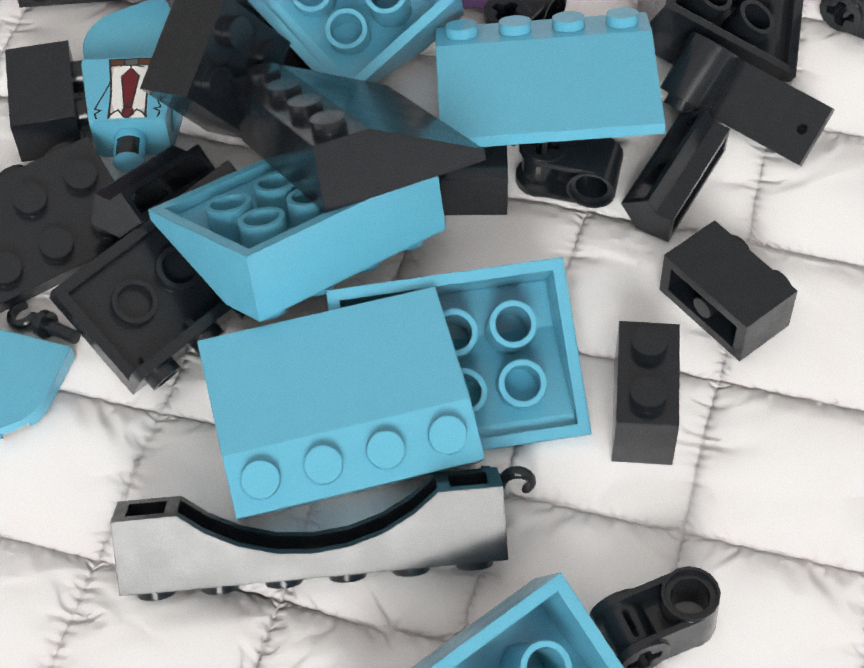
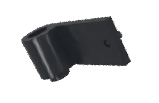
[660,31,835,167]

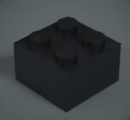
[140,0,291,138]

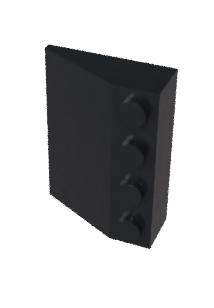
[637,0,803,82]
[230,63,486,213]

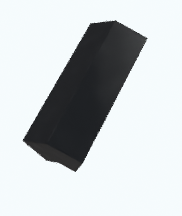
[621,109,730,242]
[90,144,215,238]

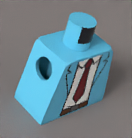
[81,56,184,173]

